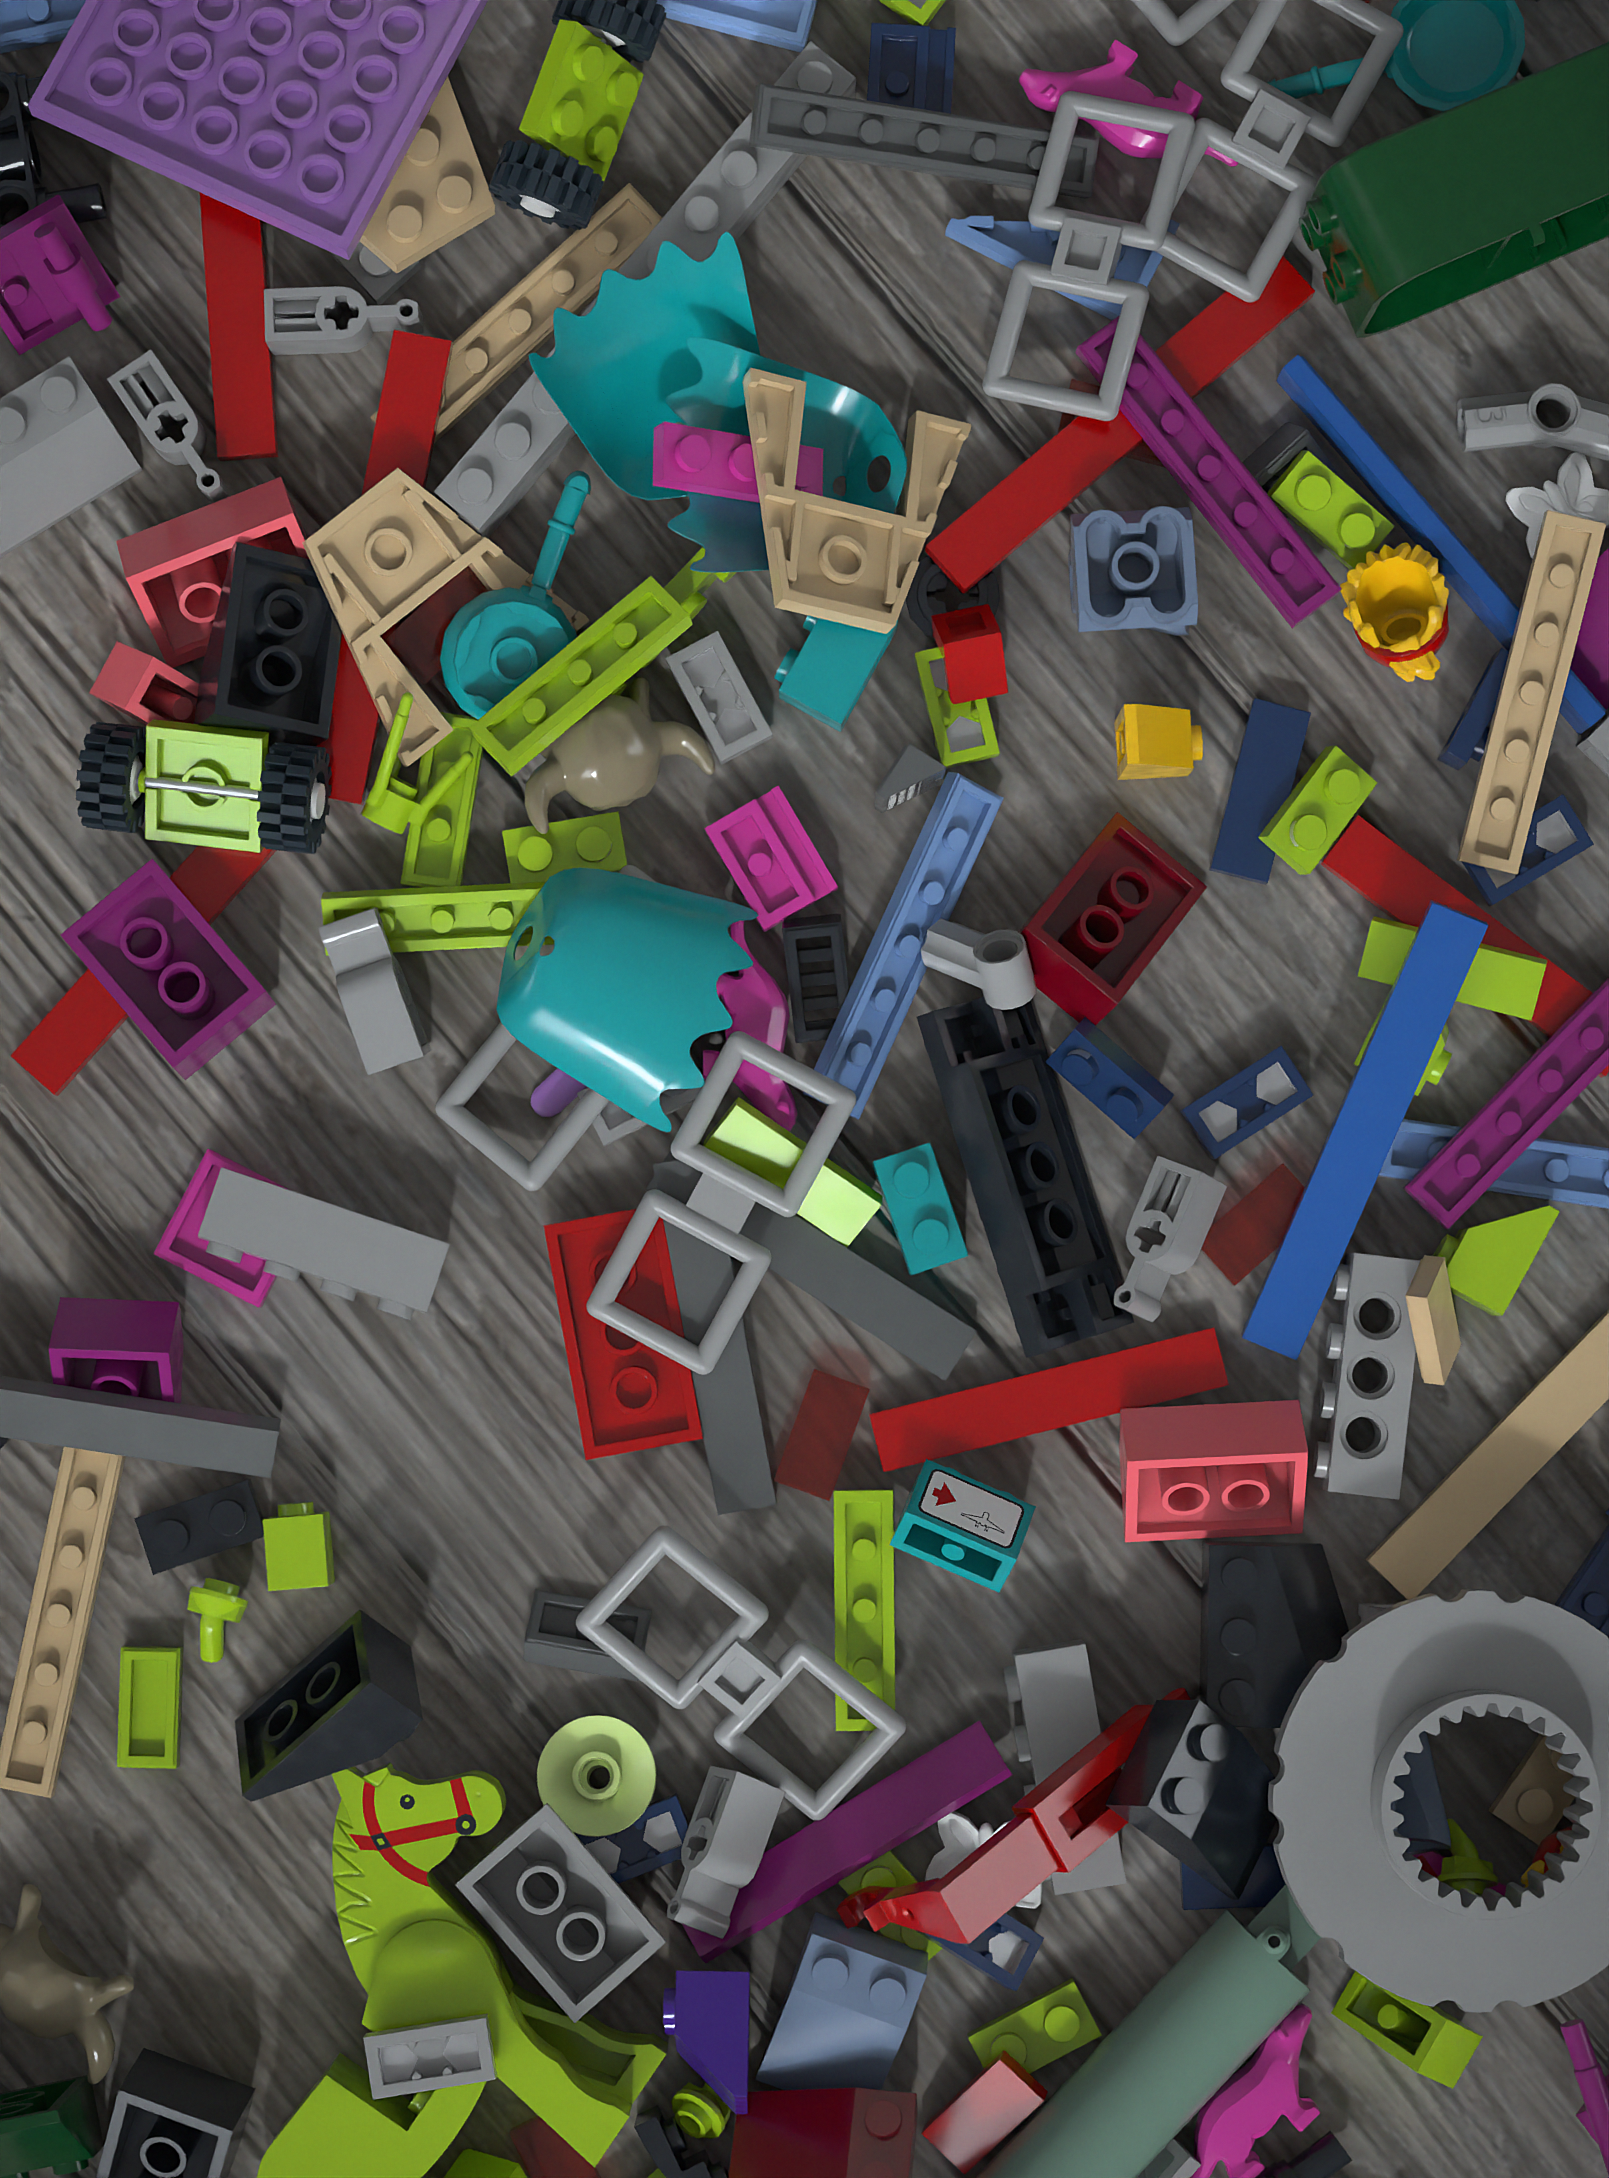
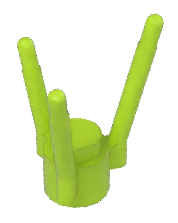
[360,692,474,834]

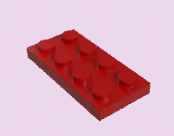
[543,1208,703,1460]

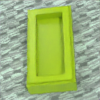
[117,1646,183,1769]

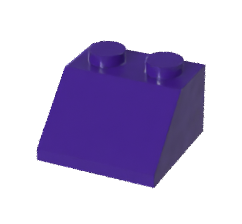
[663,1971,750,2114]

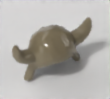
[525,677,715,834]
[0,1884,134,2085]

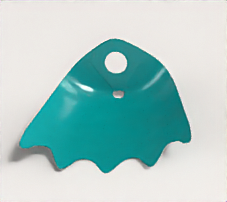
[529,232,760,500]
[665,337,907,573]
[496,867,759,1132]

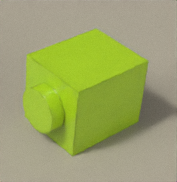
[263,1501,335,1591]

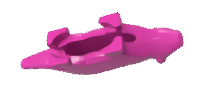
[1019,39,1238,167]
[703,921,797,1132]
[1190,2003,1320,2178]

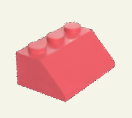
[116,477,309,668]
[1119,1400,1308,1542]

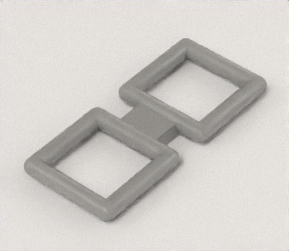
[1140,0,1403,303]
[982,91,1195,421]
[435,865,657,1191]
[586,1031,856,1375]
[576,1526,906,1820]

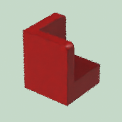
[931,604,1008,704]

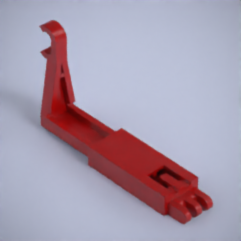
[836,1688,1191,1944]

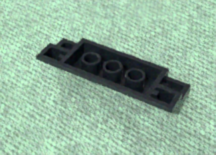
[916,996,1134,1358]

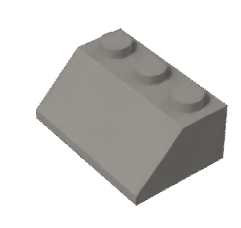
[0,356,142,558]
[455,1803,667,2023]

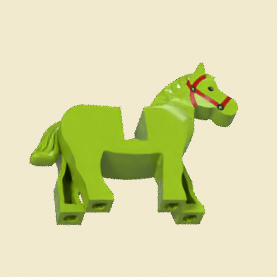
[257,1762,669,2178]

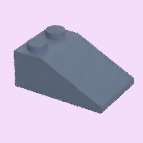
[755,1912,928,2090]

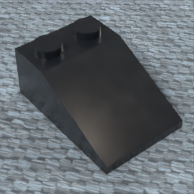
[194,542,342,747]
[235,1610,423,1802]
[1105,1700,1277,1900]
[96,2048,256,2178]

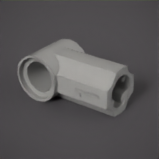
[921,918,1037,1010]

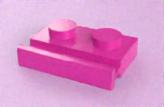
[704,785,838,932]

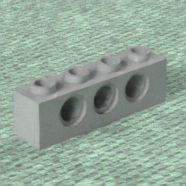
[1312,1253,1420,1500]

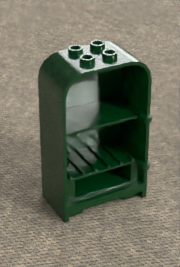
[1299,42,1609,338]

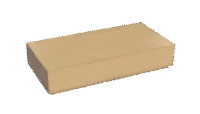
[1405,1255,1461,1385]

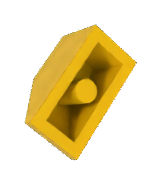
[1114,704,1203,780]

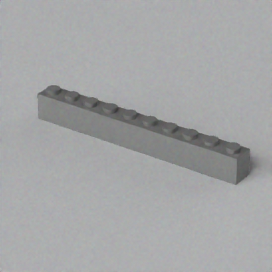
[434,41,856,538]

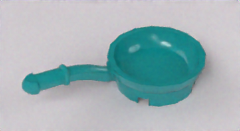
[1267,0,1526,112]
[440,470,591,720]

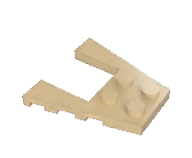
[359,76,495,274]
[742,368,971,634]
[302,468,590,767]

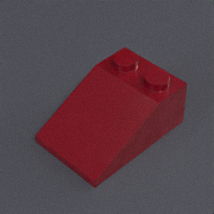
[1018,812,1207,1026]
[729,2088,918,2178]

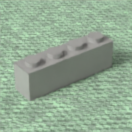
[198,1167,450,1320]
[1003,1639,1126,1895]

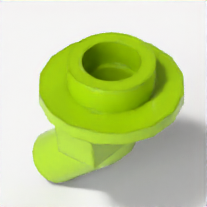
[187,1578,248,1663]
[1437,1819,1498,1897]
[671,2082,731,2139]

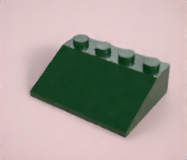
[0,2075,104,2178]

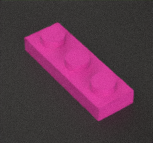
[653,422,823,503]

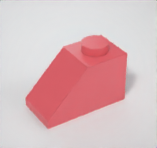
[89,641,199,725]

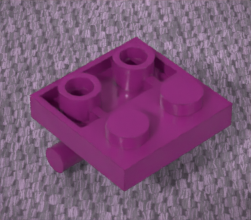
[0,194,120,355]

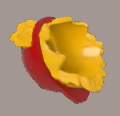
[1340,543,1449,682]

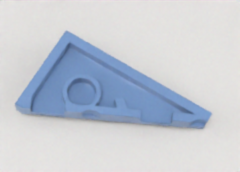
[945,216,1180,320]

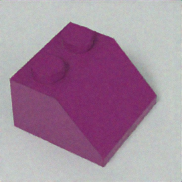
[48,1297,184,1404]

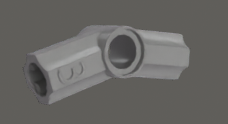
[1456,383,1609,461]

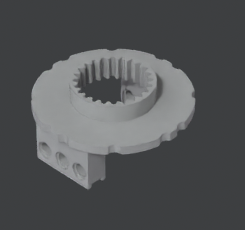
[1268,1589,1609,2013]

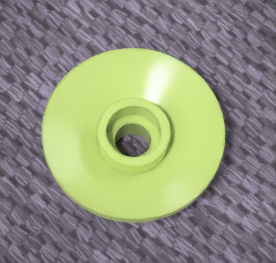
[537,1715,656,1837]

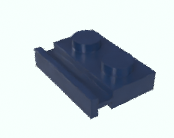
[867,23,956,114]

